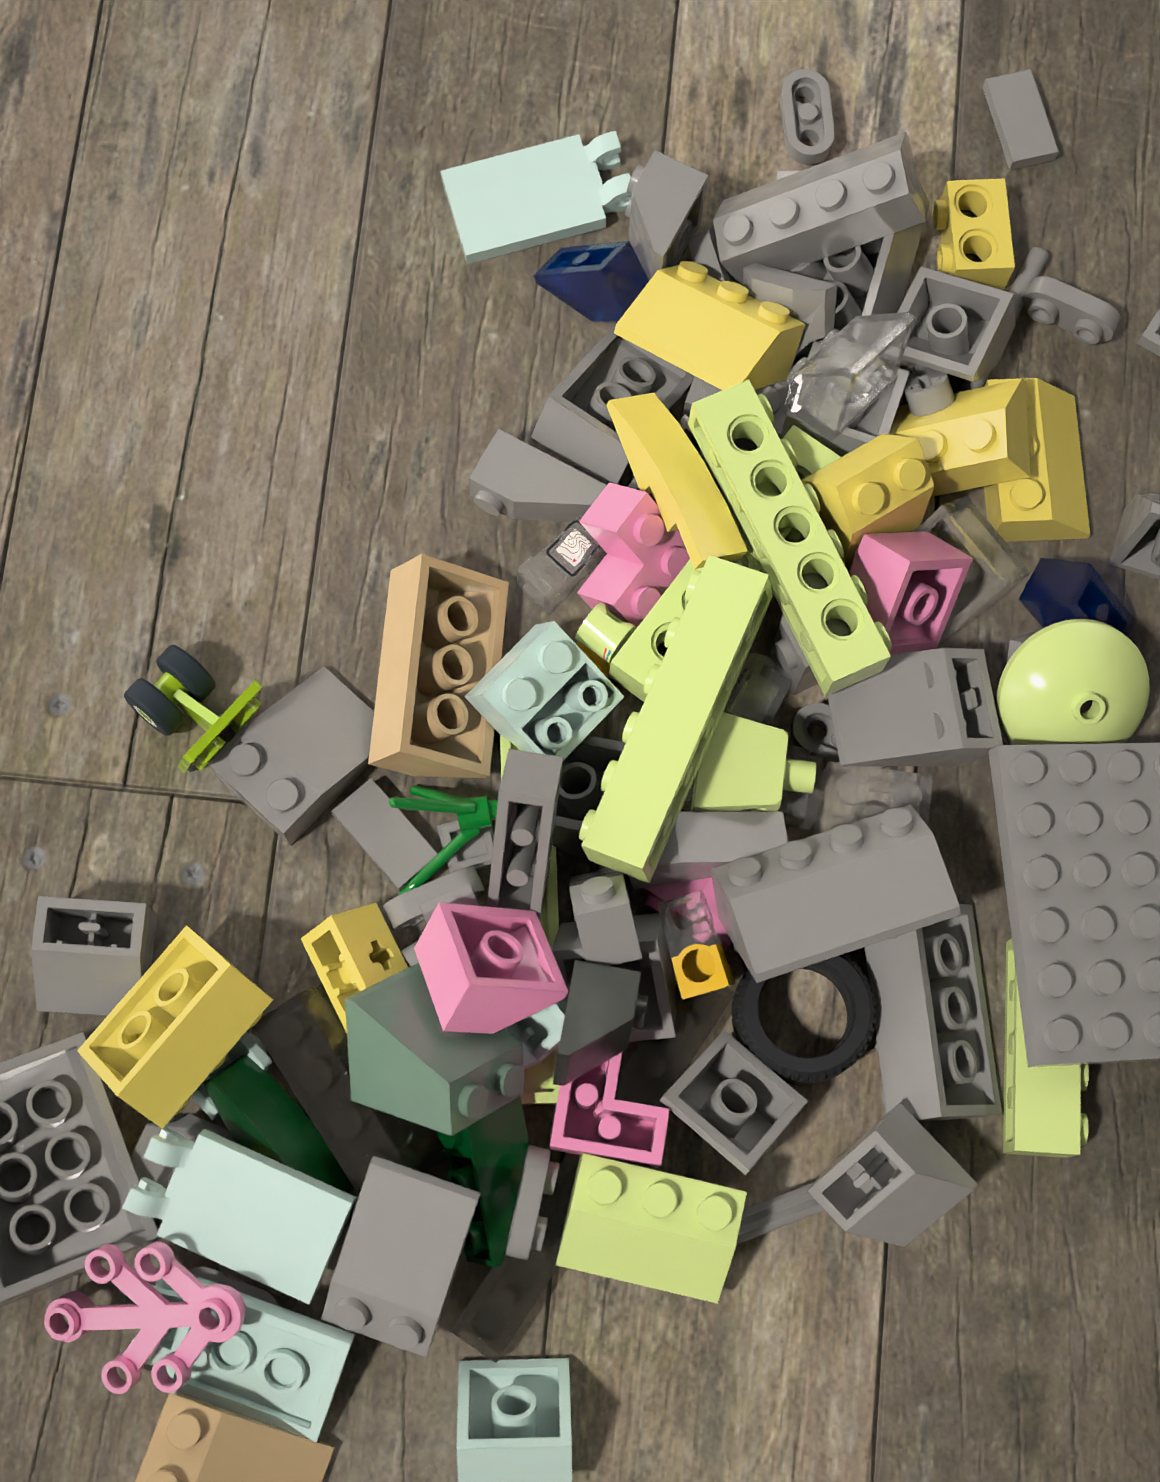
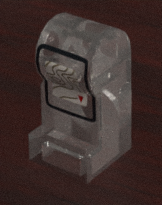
[517,516,607,616]

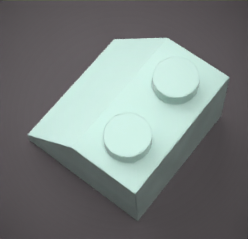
[457,1358,572,1482]

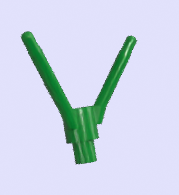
[389,785,498,895]

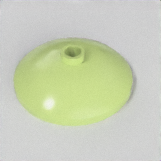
[996,619,1150,745]

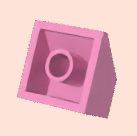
[849,531,973,655]
[414,902,569,1034]

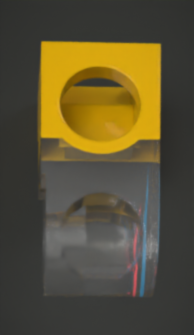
[659,890,736,1000]

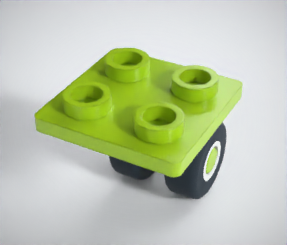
[124,645,263,774]

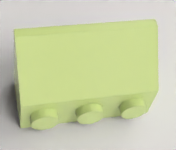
[555,1153,747,1304]

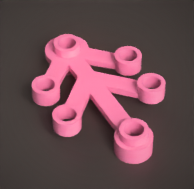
[44,1242,246,1394]

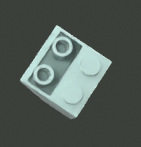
[465,621,624,760]

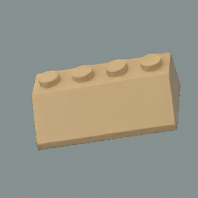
[368,554,509,778]

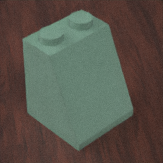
[345,963,525,1136]

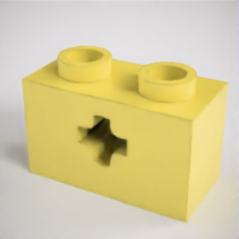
[301,903,408,1033]

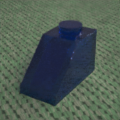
[533,241,649,323]
[1018,558,1136,637]

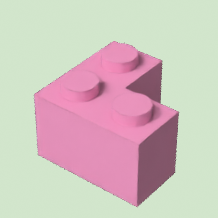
[577,482,690,628]
[549,1052,670,1168]

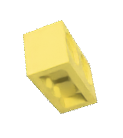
[932,178,1015,290]

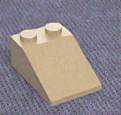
[135,1390,335,1482]

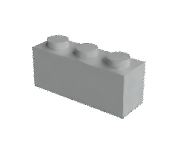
[487,749,563,921]

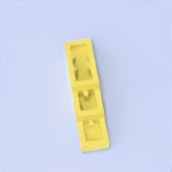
[606,393,748,570]

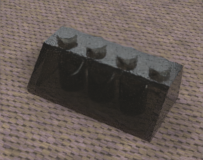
[253,983,448,1195]

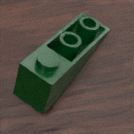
[437,1096,529,1267]

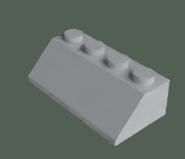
[713,132,927,286]
[711,804,961,983]
[863,904,1002,1123]

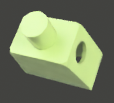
[691,712,816,812]

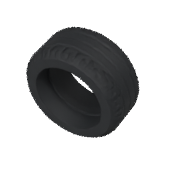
[731,953,876,1085]

